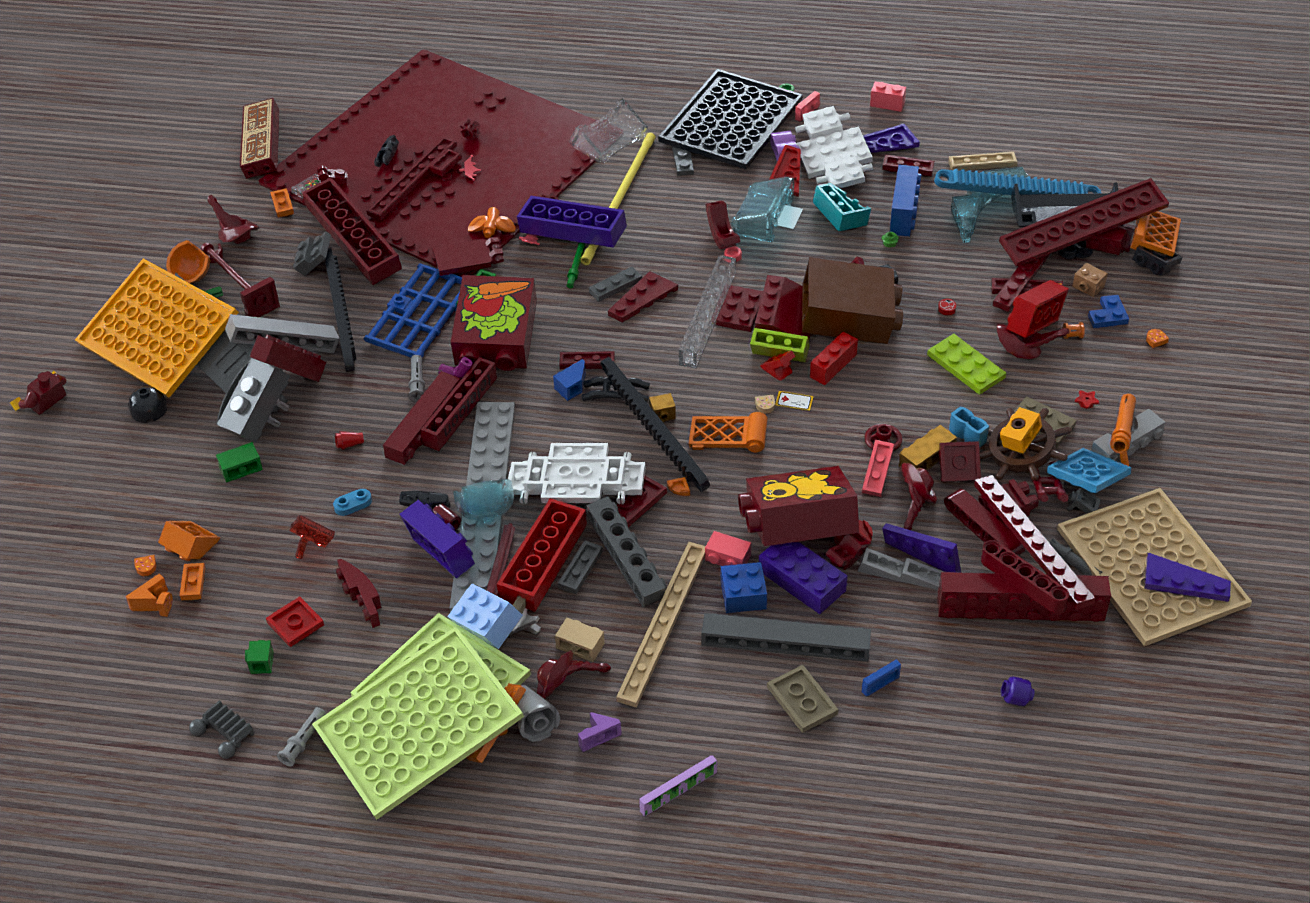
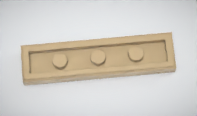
[948,152,1018,171]

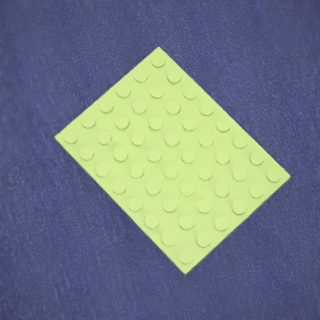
[312,627,524,820]

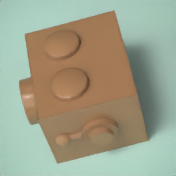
[1072,263,1108,297]

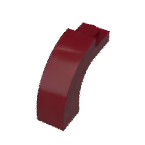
[705,200,740,249]

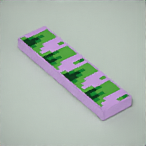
[639,755,717,817]

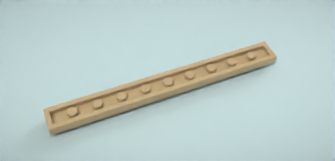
[616,542,706,708]

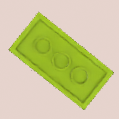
[927,334,1006,395]

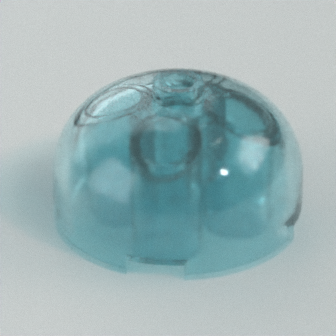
[453,479,514,523]

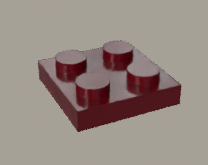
[939,441,981,482]

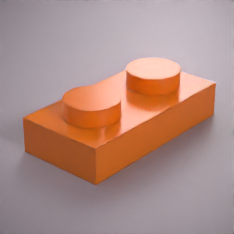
[270,188,294,218]
[179,563,205,601]

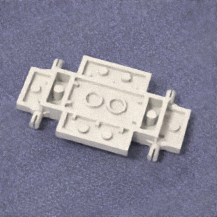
[795,106,873,188]
[506,443,646,504]

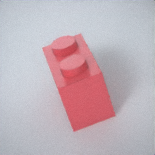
[870,81,906,112]
[705,531,751,566]

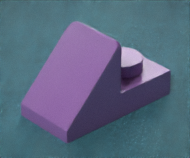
[578,713,621,752]

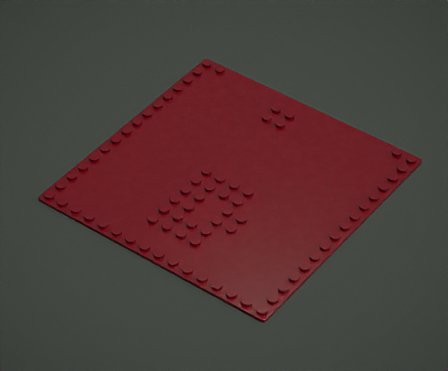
[259,50,624,277]

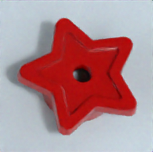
[1075,390,1099,409]

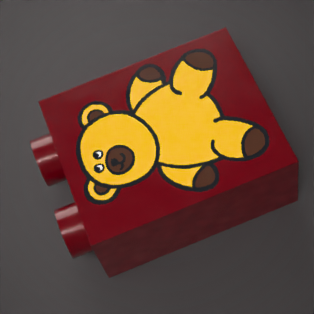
[738,466,859,546]

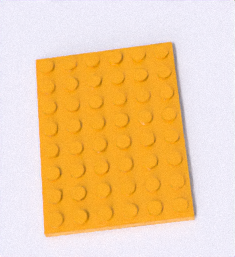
[75,258,239,398]

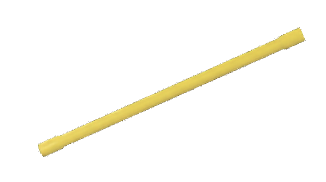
[581,133,656,265]

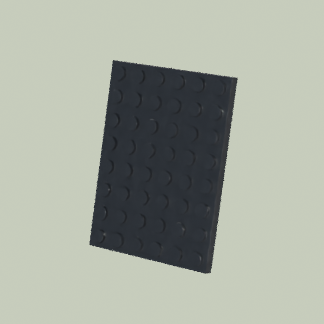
[658,69,803,169]

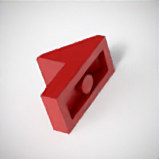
[760,350,796,381]

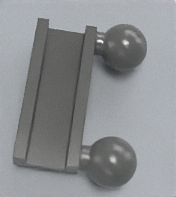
[189,700,255,759]

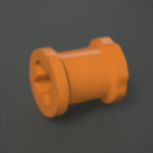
[1063,322,1085,339]

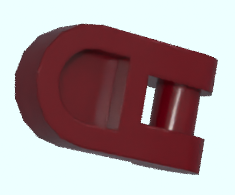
[317,165,348,184]

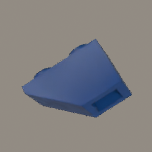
[553,359,586,401]

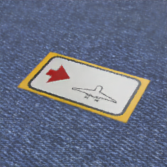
[775,391,814,411]

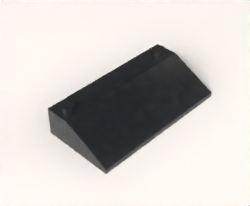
[1011,182,1123,228]

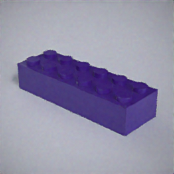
[517,196,627,248]

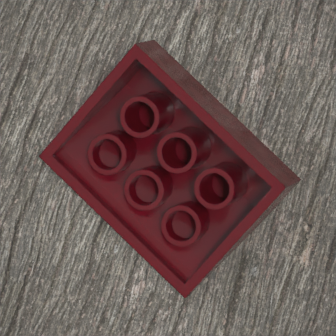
[755,275,811,340]

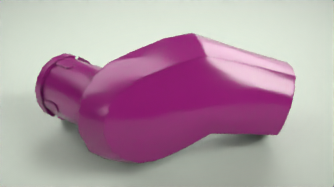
[438,357,473,379]

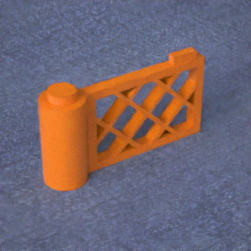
[689,412,768,453]

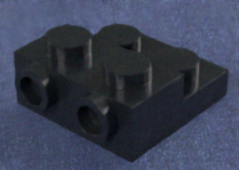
[1132,246,1183,276]

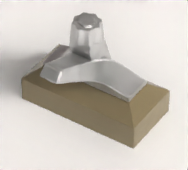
[508,596,541,636]

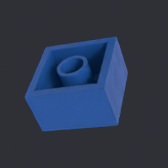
[721,562,767,613]

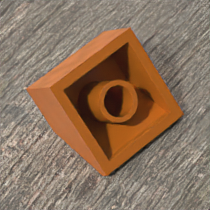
[158,521,220,561]

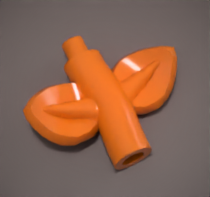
[468,207,516,238]

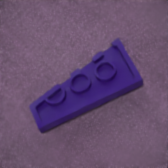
[882,523,961,573]
[1144,553,1231,602]

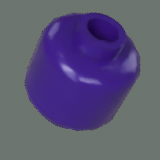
[1001,676,1035,706]

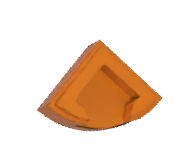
[667,477,690,496]

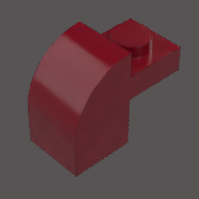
[825,533,871,570]

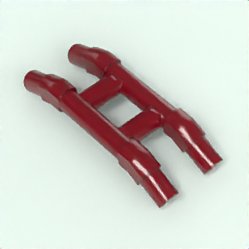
[1031,461,1069,502]

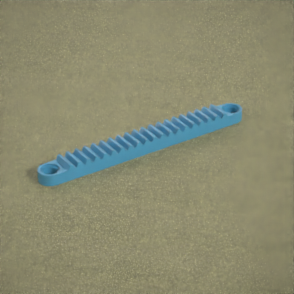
[934,168,1101,195]

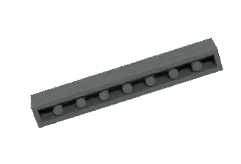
[701,613,871,662]

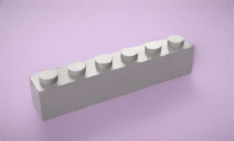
[225,314,340,353]

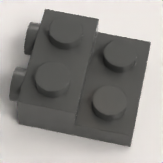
[293,231,331,276]

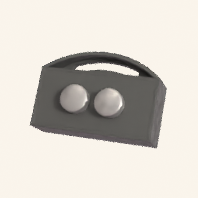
[217,358,290,443]

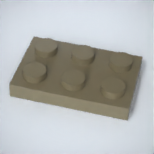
[1008,396,1077,448]
[767,665,839,733]

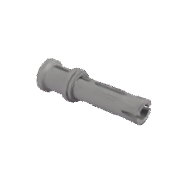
[409,355,425,402]
[277,707,326,766]

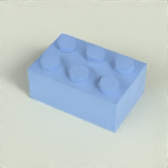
[448,584,523,649]

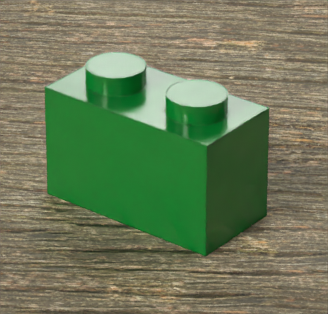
[216,442,263,483]

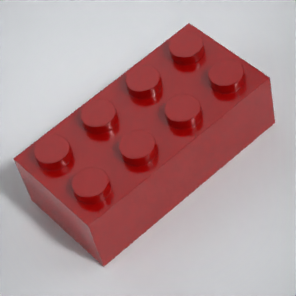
[1007,280,1069,338]

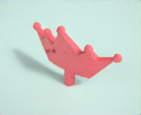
[459,155,481,181]
[519,234,540,245]

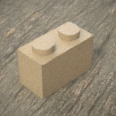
[555,618,605,662]

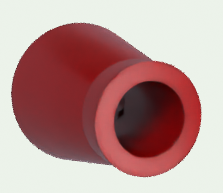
[335,431,364,450]

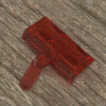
[289,515,335,559]

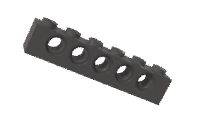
[586,496,667,607]

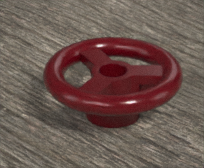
[864,424,903,451]

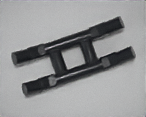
[582,376,650,402]

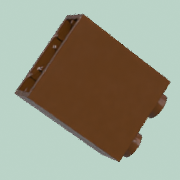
[802,257,903,344]

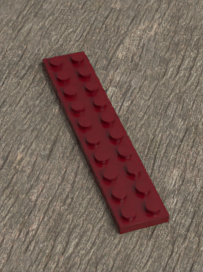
[999,178,1169,267]

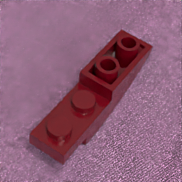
[335,559,382,628]

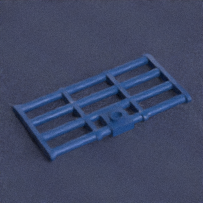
[363,263,462,358]

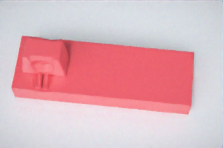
[862,440,894,497]

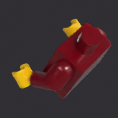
[10,371,67,415]

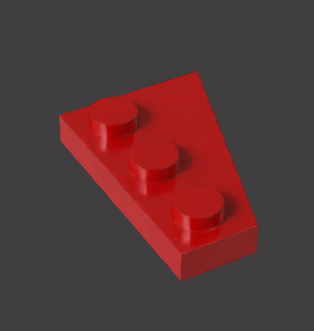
[767,144,801,197]

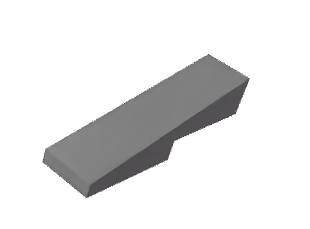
[857,548,943,590]

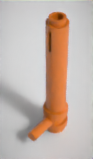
[1110,394,1136,466]

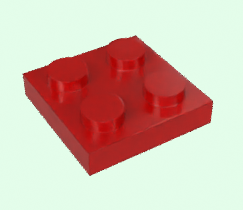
[266,596,324,647]

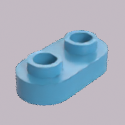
[333,489,372,516]

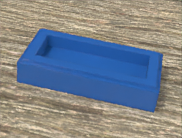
[862,659,901,696]

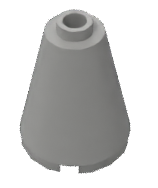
[517,685,560,742]

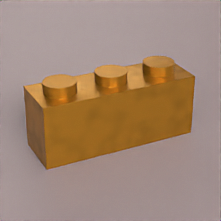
[899,425,957,470]

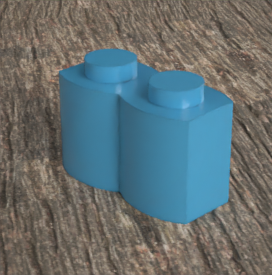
[949,407,989,448]

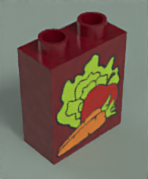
[451,275,537,371]

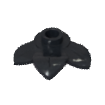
[1060,240,1093,260]

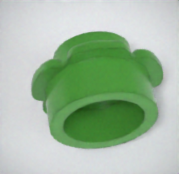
[882,232,899,247]

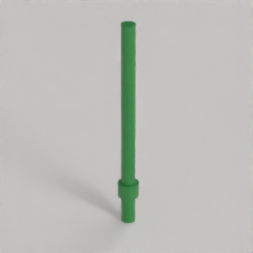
[566,242,586,289]

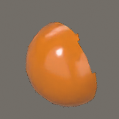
[166,240,210,284]

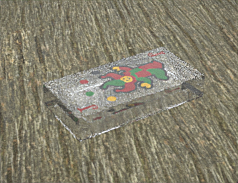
[291,174,321,199]

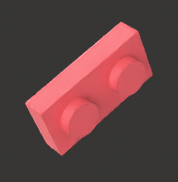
[795,91,820,122]

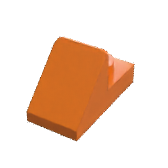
[125,574,168,611]

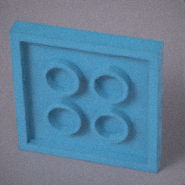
[1047,448,1131,493]

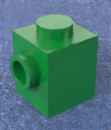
[245,640,274,674]

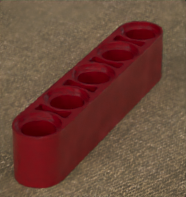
[944,488,1025,556]
[981,540,1069,614]

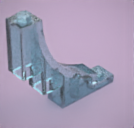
[951,167,1028,243]

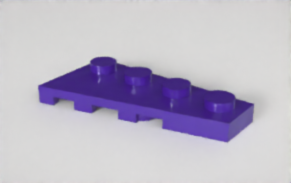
[863,124,920,153]

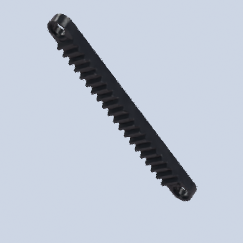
[325,247,357,372]
[600,357,710,492]

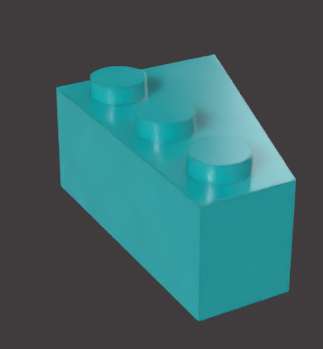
[813,183,871,231]

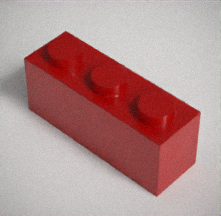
[810,332,858,386]

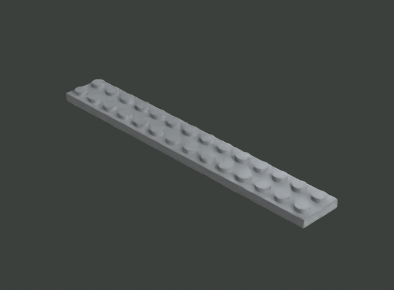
[449,402,515,613]

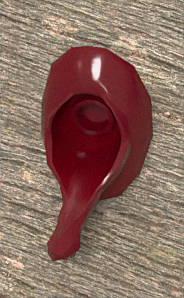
[207,195,260,244]
[997,324,1069,359]
[901,463,937,530]
[537,650,611,699]

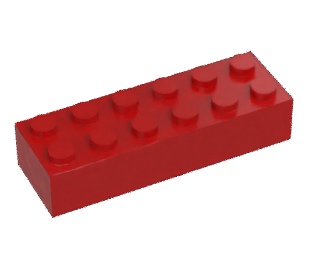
[497,498,587,611]

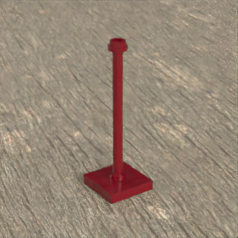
[201,243,280,317]

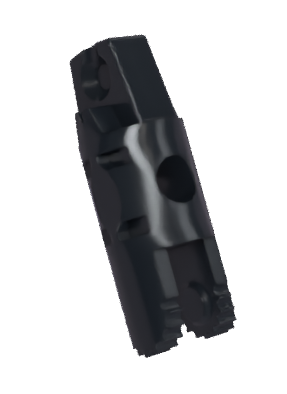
[374,135,399,167]
[399,491,450,509]

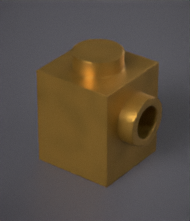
[649,393,676,422]

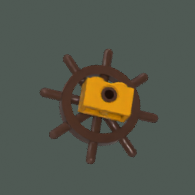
[980,407,1071,481]

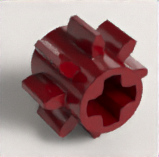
[460,119,481,140]

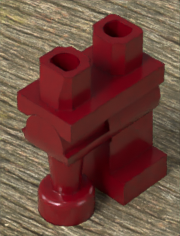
[978,479,1039,525]

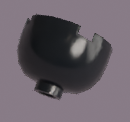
[128,386,167,423]

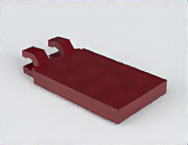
[433,237,504,276]

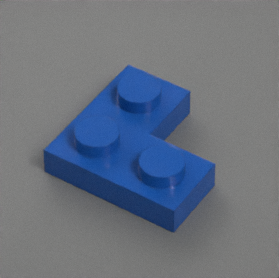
[1088,295,1129,328]

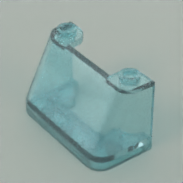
[731,176,794,243]

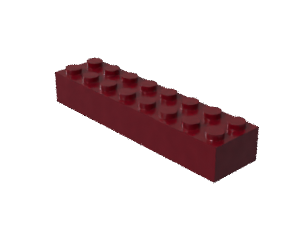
[302,177,402,286]
[937,572,1111,622]

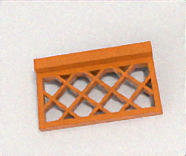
[1130,211,1181,257]

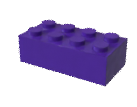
[399,500,475,579]
[759,542,848,614]

